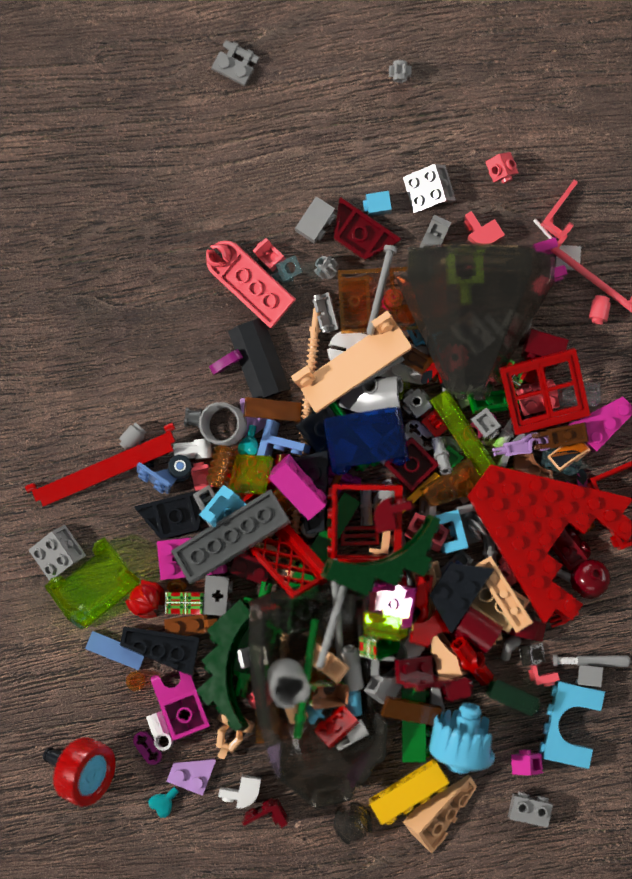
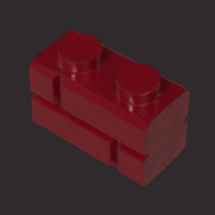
[440,676,473,701]

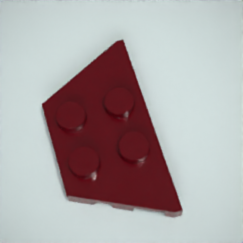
[334,198,401,261]

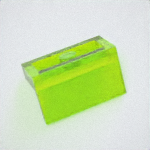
[364,611,408,641]

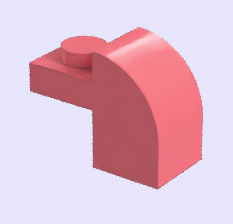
[463,211,505,246]

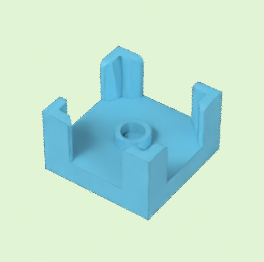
[199,485,246,527]
[435,510,468,554]

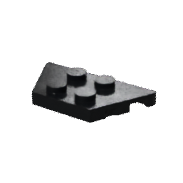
[134,490,207,539]
[429,563,494,633]

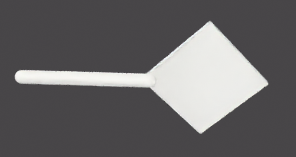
[534,219,581,270]

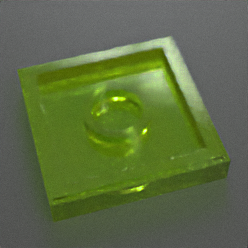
[228,454,274,494]

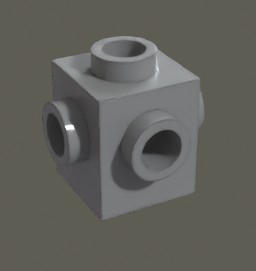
[402,388,432,419]

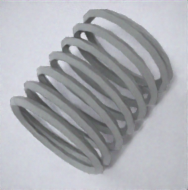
[199,402,247,446]

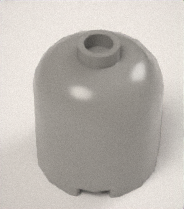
[267,659,310,708]

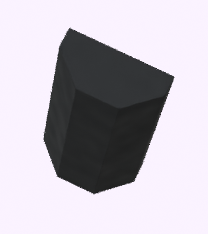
[228,319,290,399]

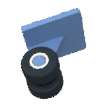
[137,455,192,494]

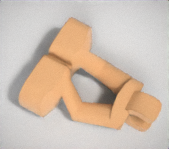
[216,713,255,759]

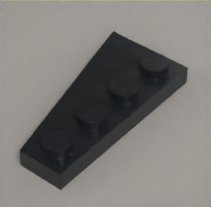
[293,451,329,534]
[120,626,200,677]

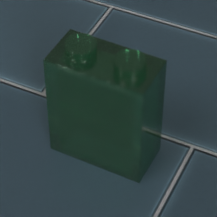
[485,677,541,717]

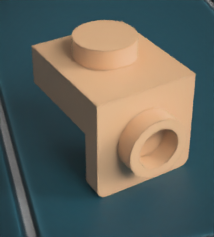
[369,531,394,555]

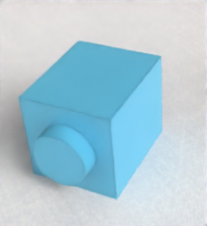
[363,191,392,217]

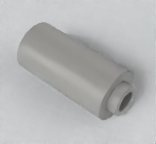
[339,645,364,691]

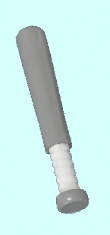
[552,654,631,667]

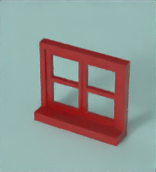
[499,348,591,435]

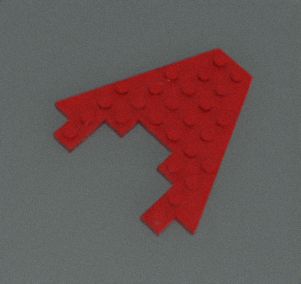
[467,464,632,623]

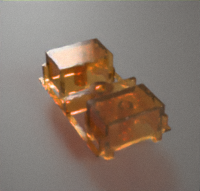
[338,265,449,334]

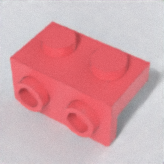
[515,379,560,416]

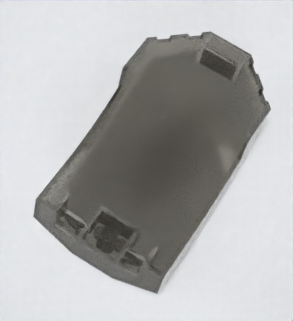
[249,584,387,808]

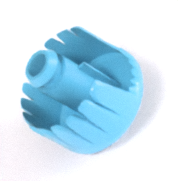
[429,703,495,774]

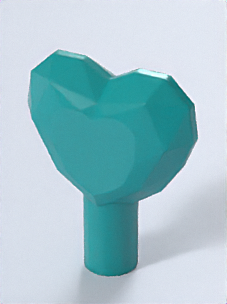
[238,425,259,456]
[149,787,179,818]

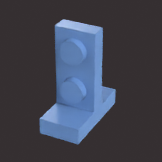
[257,419,311,460]

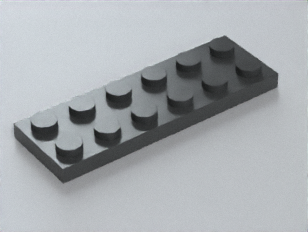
[171,489,291,584]

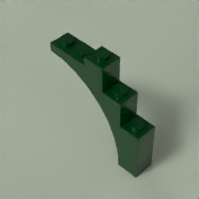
[320,514,440,596]
[196,599,259,731]

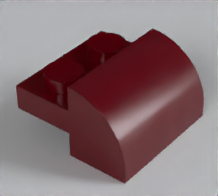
[448,606,503,654]

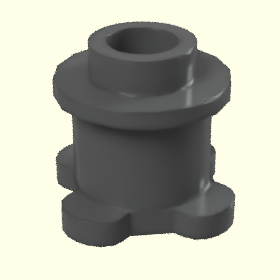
[184,407,202,428]

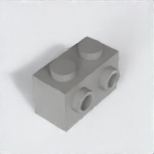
[508,791,553,828]

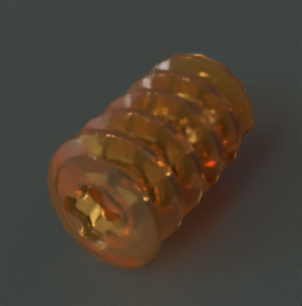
[206,445,237,488]

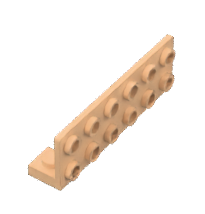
[291,311,412,413]

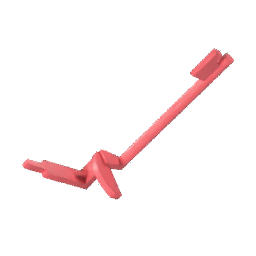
[540,179,632,312]

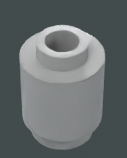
[119,423,147,450]

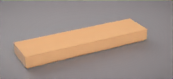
[475,556,533,633]

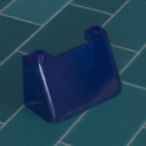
[323,407,410,475]

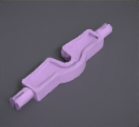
[492,433,550,456]

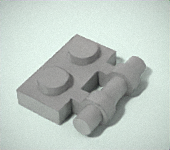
[211,40,260,86]

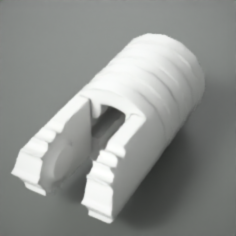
[337,719,369,751]

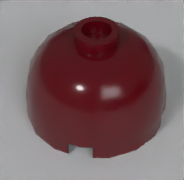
[570,559,610,599]

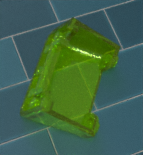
[44,537,140,629]

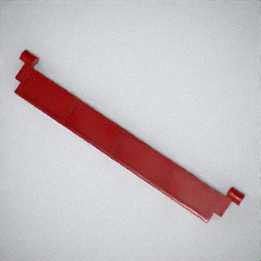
[25,422,176,507]

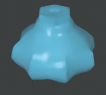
[306,704,325,725]

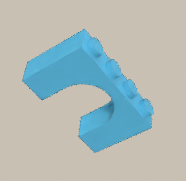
[539,681,605,769]

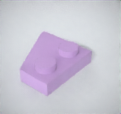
[167,759,216,796]

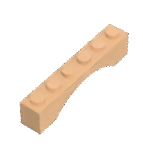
[410,560,468,679]

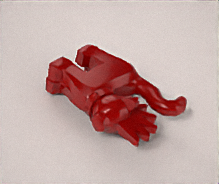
[389,571,434,632]

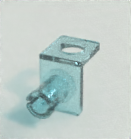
[270,256,302,282]

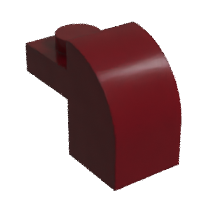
[374,496,414,533]
[501,619,547,642]

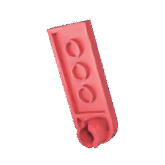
[206,241,296,328]

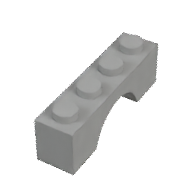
[364,627,425,704]

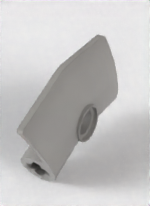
[339,376,403,416]

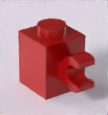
[420,409,451,437]

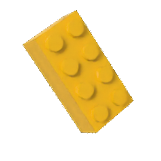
[369,758,449,825]

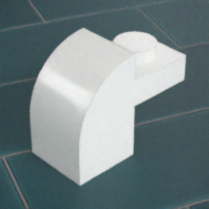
[218,774,261,808]

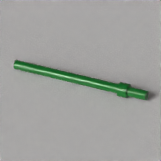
[293,619,319,739]

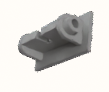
[312,292,339,334]

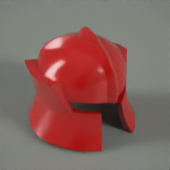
[125,580,165,618]

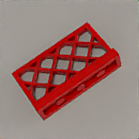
[249,524,328,599]

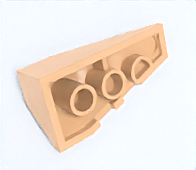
[403,775,477,853]

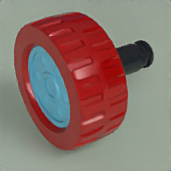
[43,737,116,807]

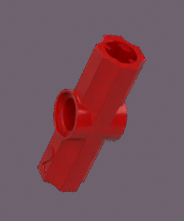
[451,636,494,686]

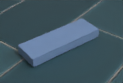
[85,631,144,670]

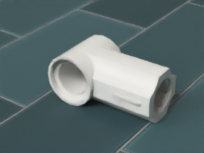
[173,439,213,460]
[146,711,174,751]

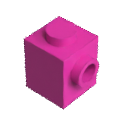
[511,749,543,776]

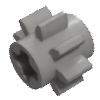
[389,60,412,83]
[314,256,339,280]

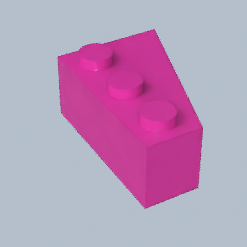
[569,397,632,453]
[269,454,327,521]

